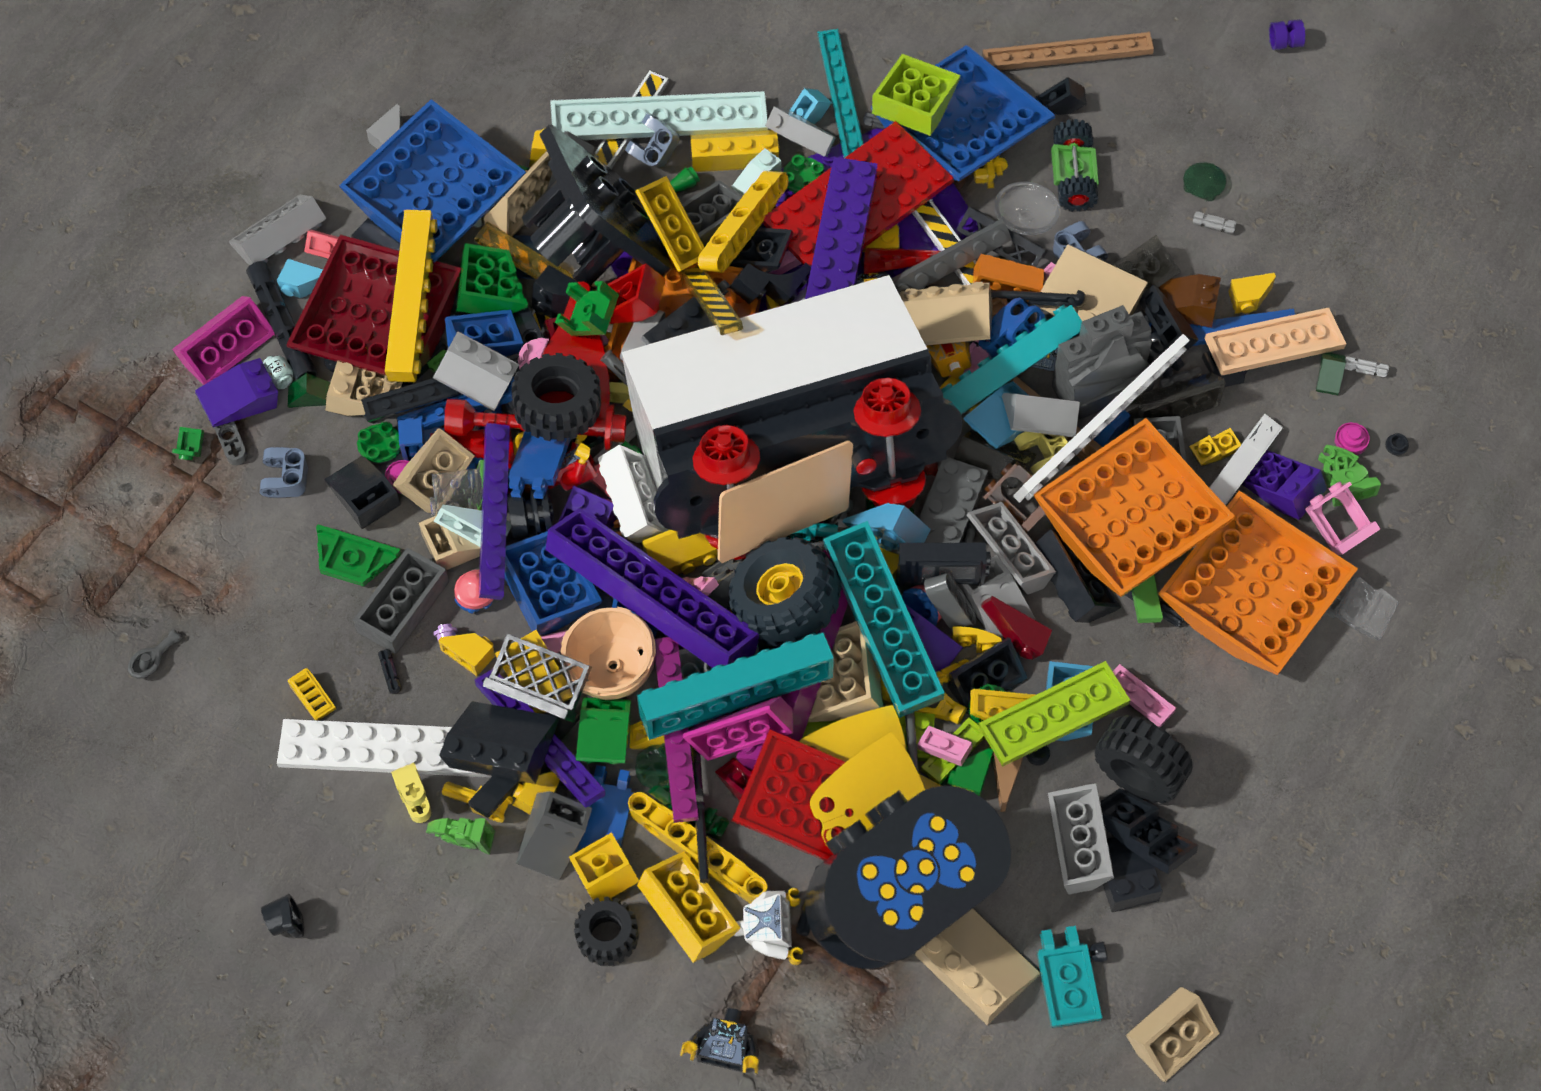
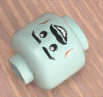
[263,356,294,389]

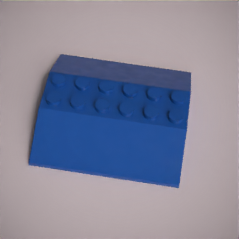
[871,45,1055,181]
[339,99,526,262]

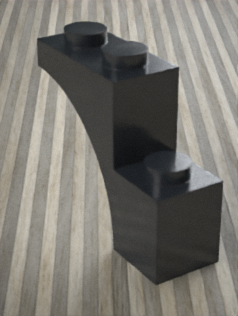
[730,263,811,306]

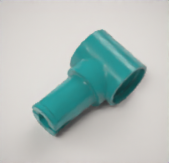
[790,523,838,541]

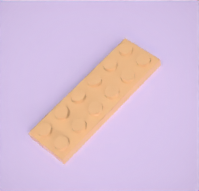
[1205,307,1346,376]

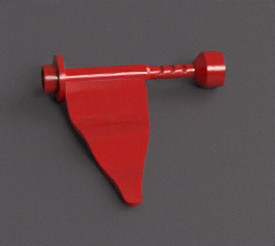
[444,282,626,451]

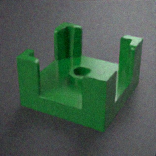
[555,281,619,336]

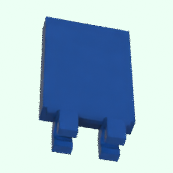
[508,432,570,499]
[573,765,633,854]

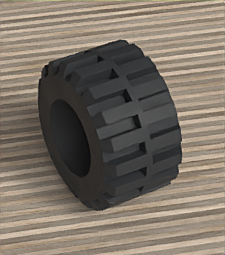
[574,897,639,966]

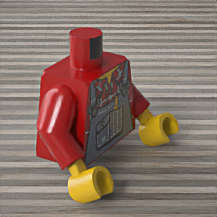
[547,435,598,491]

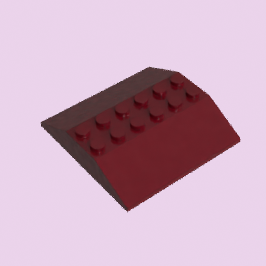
[286,234,462,383]

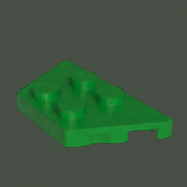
[316,524,401,587]

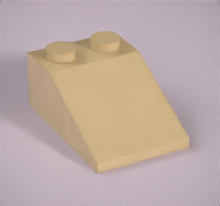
[392,428,475,513]

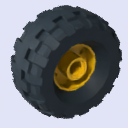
[729,537,841,647]

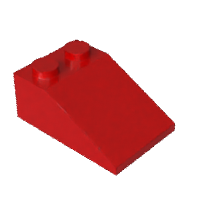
[607,263,665,324]

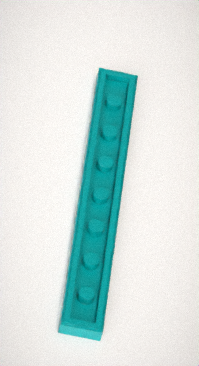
[818,29,864,158]

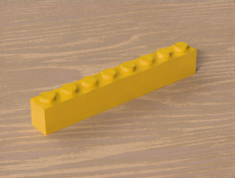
[385,210,438,382]

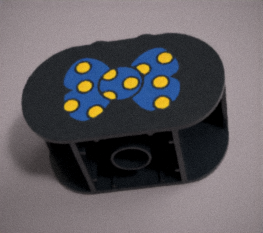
[805,786,1011,969]

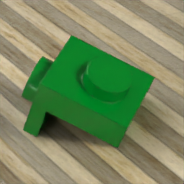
[172,427,204,461]

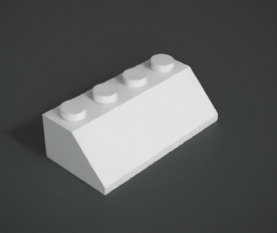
[598,445,669,543]

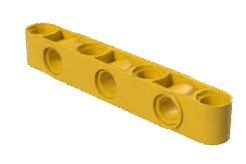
[698,171,788,273]
[628,792,767,904]

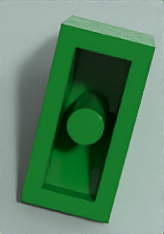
[948,748,993,796]

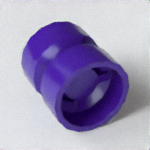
[1269,19,1305,50]

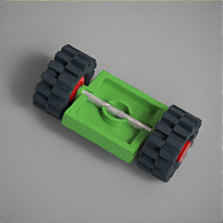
[1051,119,1099,212]

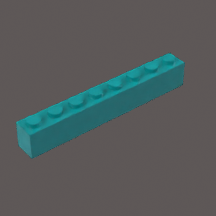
[941,305,1082,415]

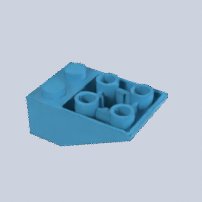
[964,381,1028,449]
[842,503,931,551]

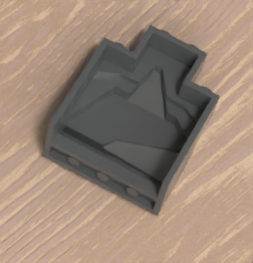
[1052,305,1155,420]

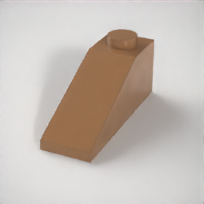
[990,747,1023,812]

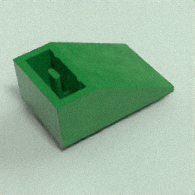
[576,697,631,764]

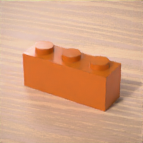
[973,254,1044,302]

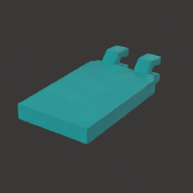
[1037,926,1102,1028]

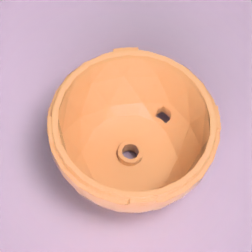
[561,607,656,700]

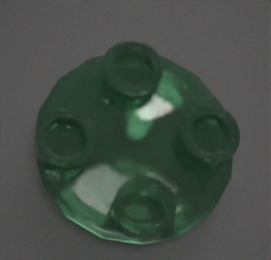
[1183,162,1227,201]
[635,743,670,789]

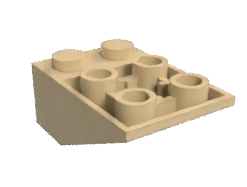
[325,361,403,416]
[419,509,480,570]

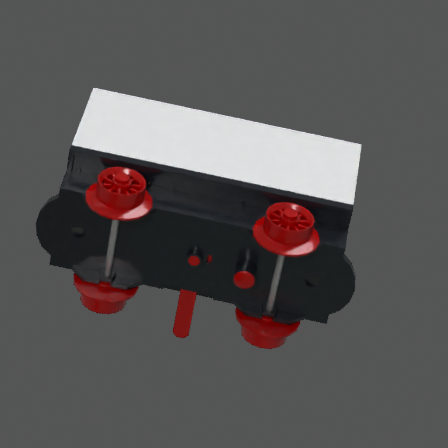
[621,275,963,560]

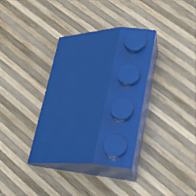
[505,531,602,636]

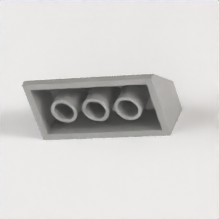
[229,194,326,265]
[967,502,1056,595]
[1048,783,1114,895]

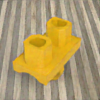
[974,155,1008,189]

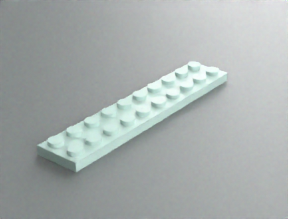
[551,91,768,140]

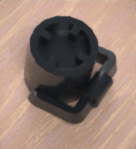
[261,894,304,938]

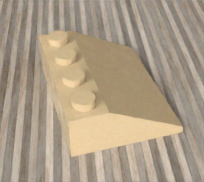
[483,151,552,241]
[1036,244,1148,321]
[900,282,993,345]
[808,622,883,722]
[915,909,1040,1025]

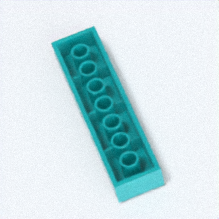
[823,521,945,718]
[637,633,834,740]

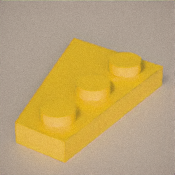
[970,689,1035,720]

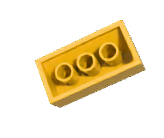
[691,130,779,172]
[635,176,704,272]
[642,530,718,575]
[637,851,740,963]

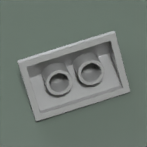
[1002,393,1080,437]

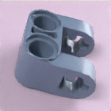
[625,112,679,167]
[1053,221,1108,261]
[260,447,308,498]

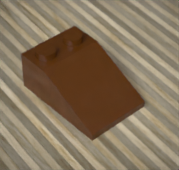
[1145,274,1221,328]

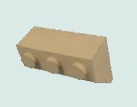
[1126,987,1220,1082]

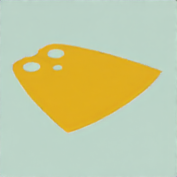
[799,705,907,762]
[810,731,925,847]

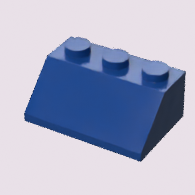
[445,310,523,357]

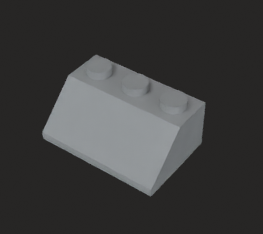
[433,331,519,411]

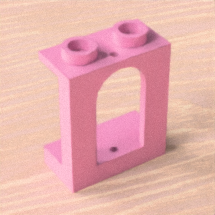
[1305,481,1380,555]

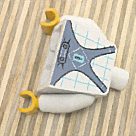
[734,888,803,965]

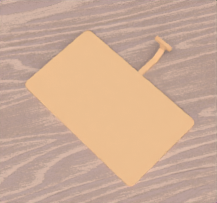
[718,440,853,563]

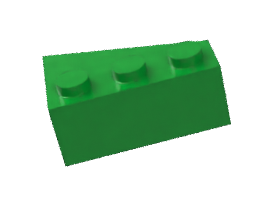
[457,243,528,314]

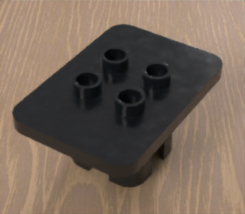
[522,124,673,287]

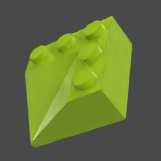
[872,54,961,136]

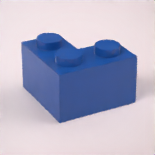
[398,418,445,461]

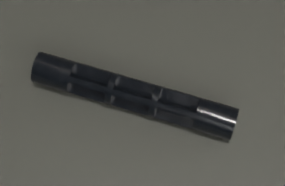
[246,261,318,380]

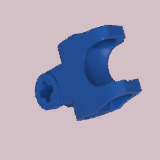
[979,297,1045,359]

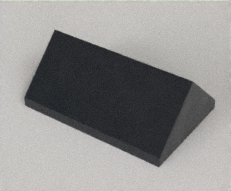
[948,637,1027,714]

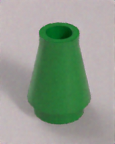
[670,166,700,193]

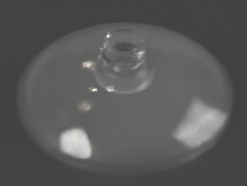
[994,182,1060,235]

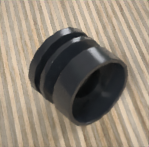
[507,487,555,539]

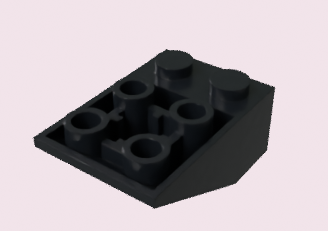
[324,456,400,529]

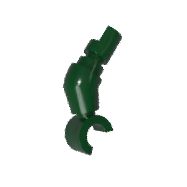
[648,785,729,839]

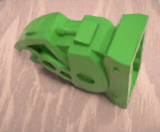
[1318,445,1381,507]
[426,818,495,855]

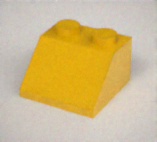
[569,832,639,902]

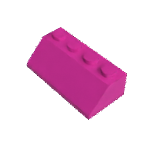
[172,296,275,385]
[683,697,793,761]

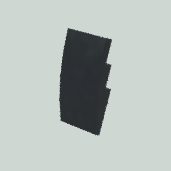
[1100,788,1198,874]

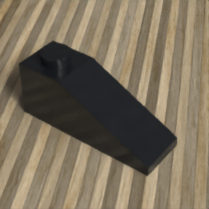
[1139,285,1199,354]

